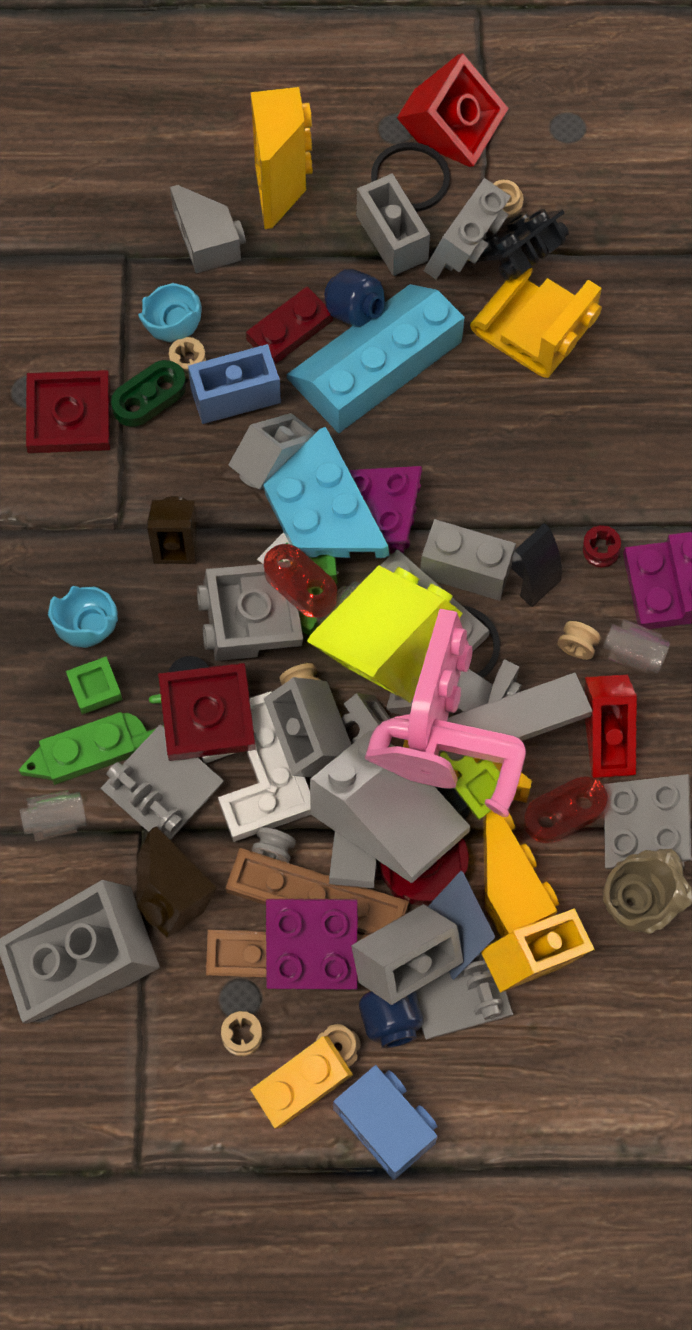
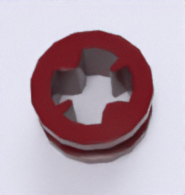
[583,525,621,568]

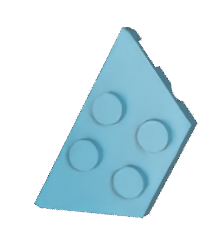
[263,427,390,558]

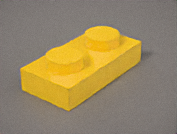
[250,1036,353,1129]

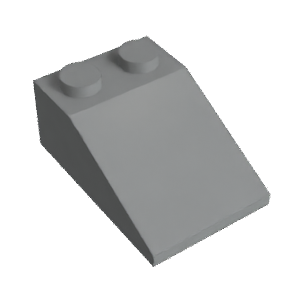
[310,730,470,883]
[0,880,160,1024]

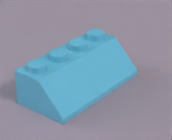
[286,284,465,434]

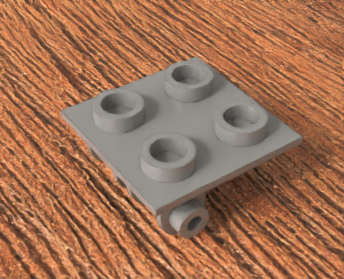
[101,724,224,840]
[604,774,692,869]
[416,943,513,1040]

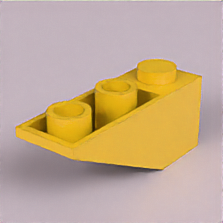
[483,810,559,938]

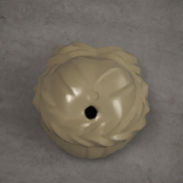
[603,849,692,934]

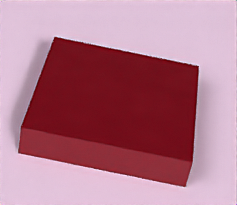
[26,370,110,453]
[158,663,256,761]

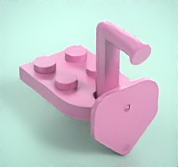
[365,609,526,817]

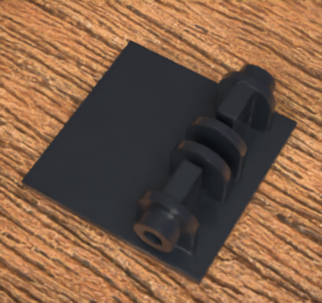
[468,209,569,280]

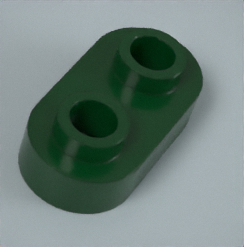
[111,360,186,427]

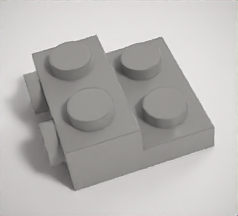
[423,178,511,280]
[197,562,303,661]

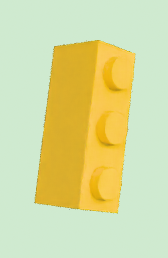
[251,87,313,229]

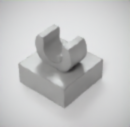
[341,693,391,744]

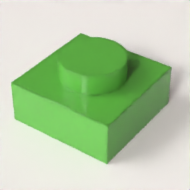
[66,656,123,715]

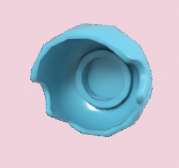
[138,283,202,343]
[48,586,118,648]

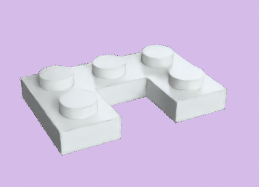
[202,691,311,842]

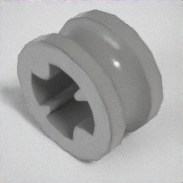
[252,827,296,863]

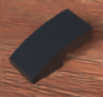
[511,523,562,607]

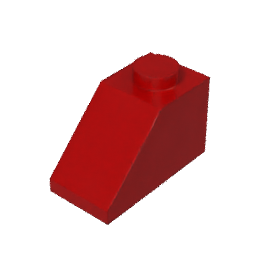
[585,675,637,778]

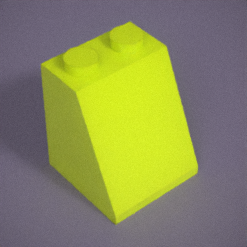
[307,565,463,703]

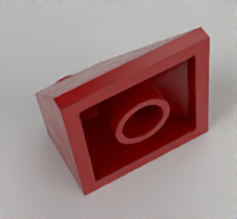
[397,53,509,167]

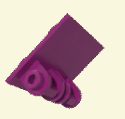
[349,466,422,554]
[266,899,358,989]

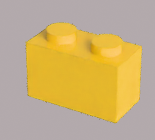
[481,908,595,993]

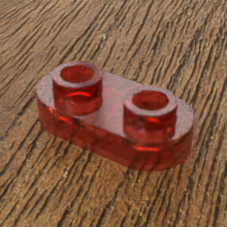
[263,544,337,618]
[524,776,608,843]

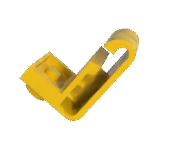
[470,268,602,378]

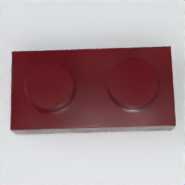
[246,286,333,364]

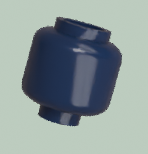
[324,269,385,327]
[359,991,424,1048]

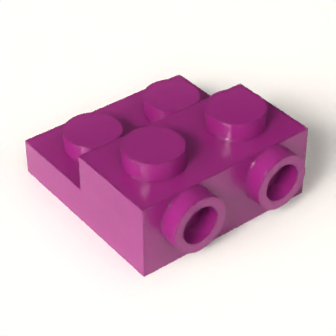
[623,532,692,631]

